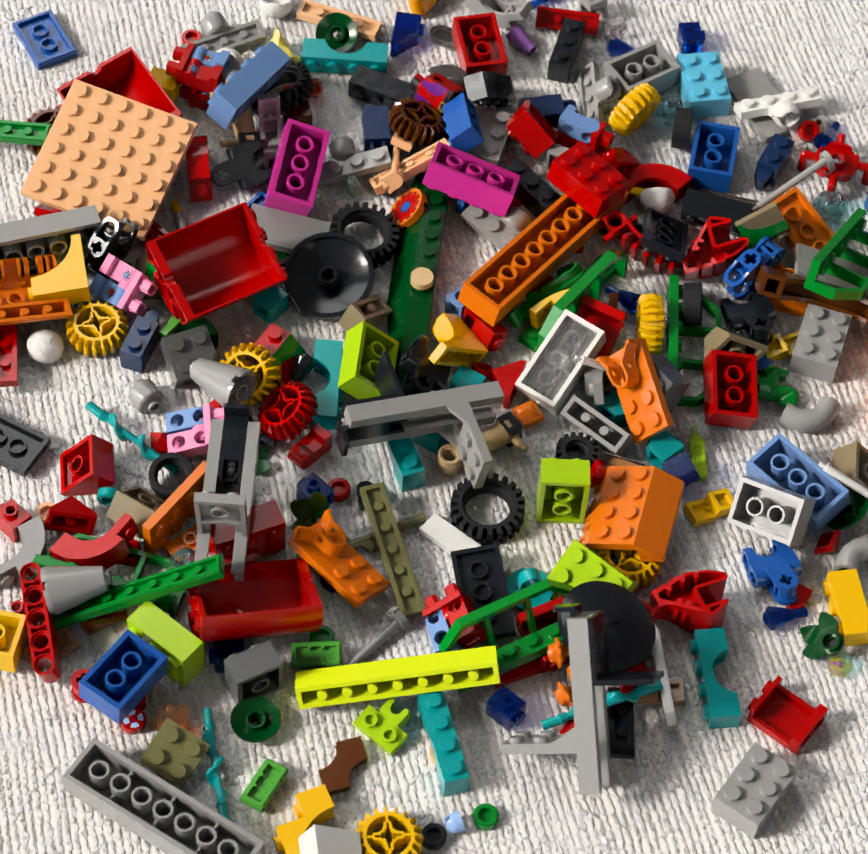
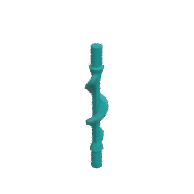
[85,401,181,476]
[541,680,664,730]
[201,707,230,820]

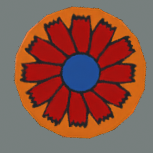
[390,188,427,229]

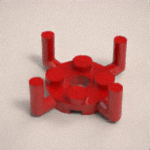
[797,133,868,203]

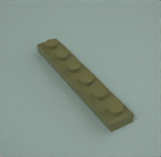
[359,482,425,619]

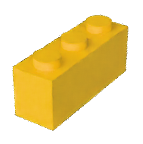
[822,569,868,647]

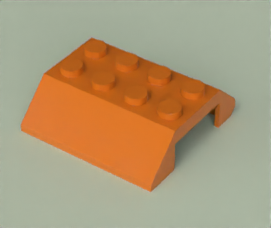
[0,254,73,326]
[580,466,685,562]

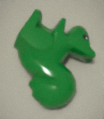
[757,366,800,407]

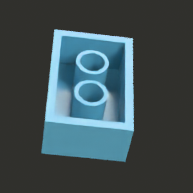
[676,51,732,119]

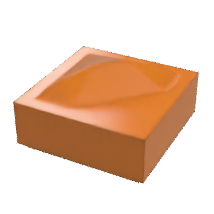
[512,400,544,430]

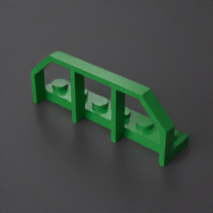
[803,208,868,300]
[518,250,629,353]
[665,275,721,407]
[32,533,186,620]
[438,578,574,694]

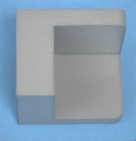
[579,0,608,19]

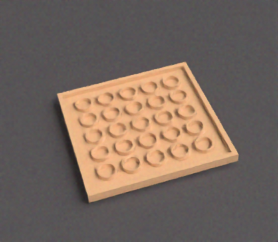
[20,79,198,241]

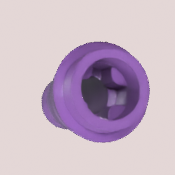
[506,25,537,56]

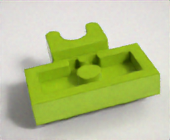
[353,698,411,757]

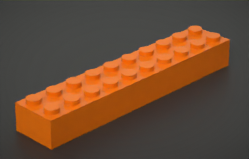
[457,191,629,327]

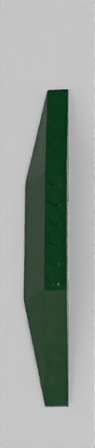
[387,126,449,385]

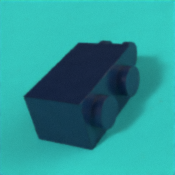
[518,94,579,128]
[362,106,394,153]
[754,133,795,190]
[119,310,160,373]

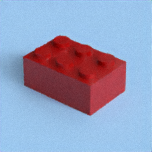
[451,12,508,75]
[546,141,630,219]
[703,349,758,430]
[209,499,286,565]

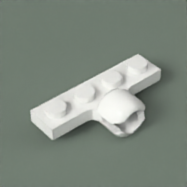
[733,88,822,129]

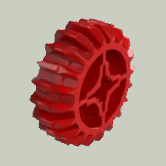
[257,380,319,442]

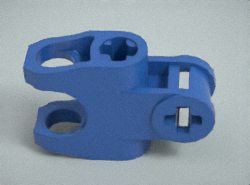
[723,236,785,300]
[742,540,802,605]

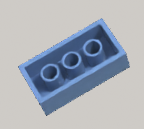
[206,40,291,130]
[746,433,849,535]

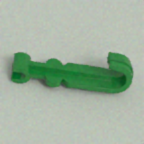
[506,262,585,329]

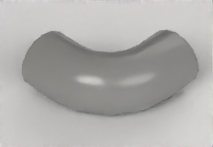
[779,396,841,432]
[833,536,868,572]

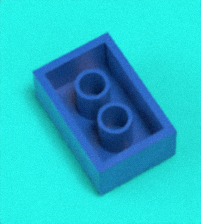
[688,120,740,193]
[79,629,168,725]

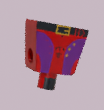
[411,73,464,116]

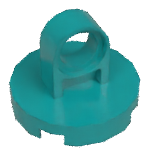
[506,568,553,613]

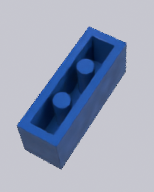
[442,92,484,153]

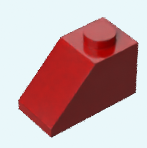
[605,147,642,175]

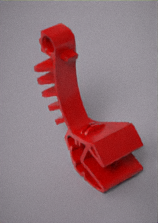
[602,210,749,281]
[619,570,728,693]

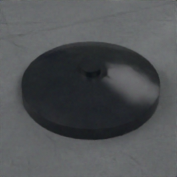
[283,232,374,321]
[557,581,656,672]

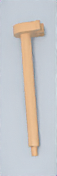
[379,145,403,194]

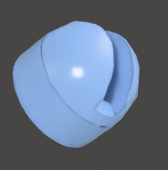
[445,811,466,833]

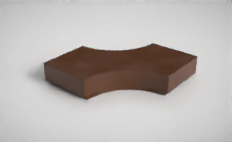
[318,736,368,796]

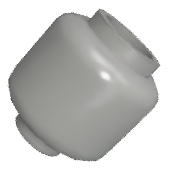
[128,379,163,414]

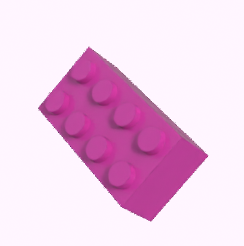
[264,118,331,217]
[422,142,521,217]

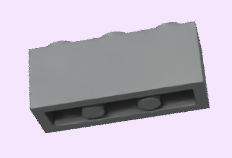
[560,395,633,457]

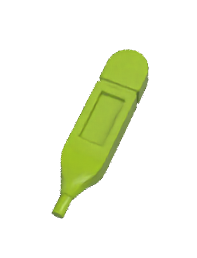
[688,425,707,482]

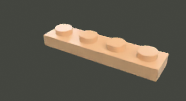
[296,0,382,42]
[368,138,450,195]

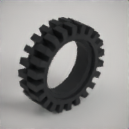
[251,61,315,115]
[329,202,399,269]
[450,472,525,546]

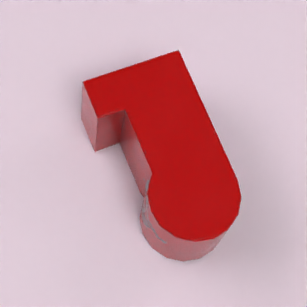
[287,423,332,470]

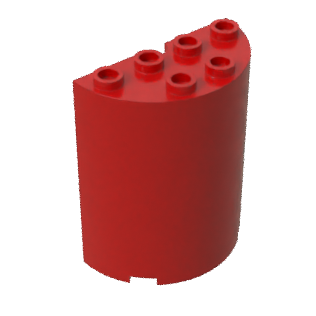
[56,47,183,118]
[146,202,288,325]
[185,558,323,643]

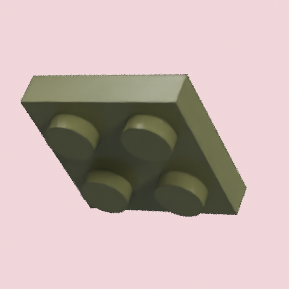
[139,717,211,789]

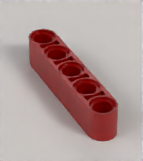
[20,562,62,683]

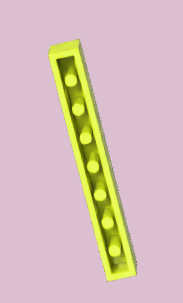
[295,645,500,709]

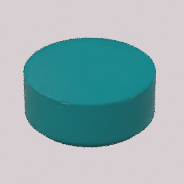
[97,487,117,506]

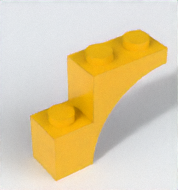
[273,784,334,854]

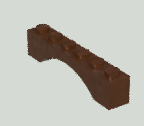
[754,265,868,325]

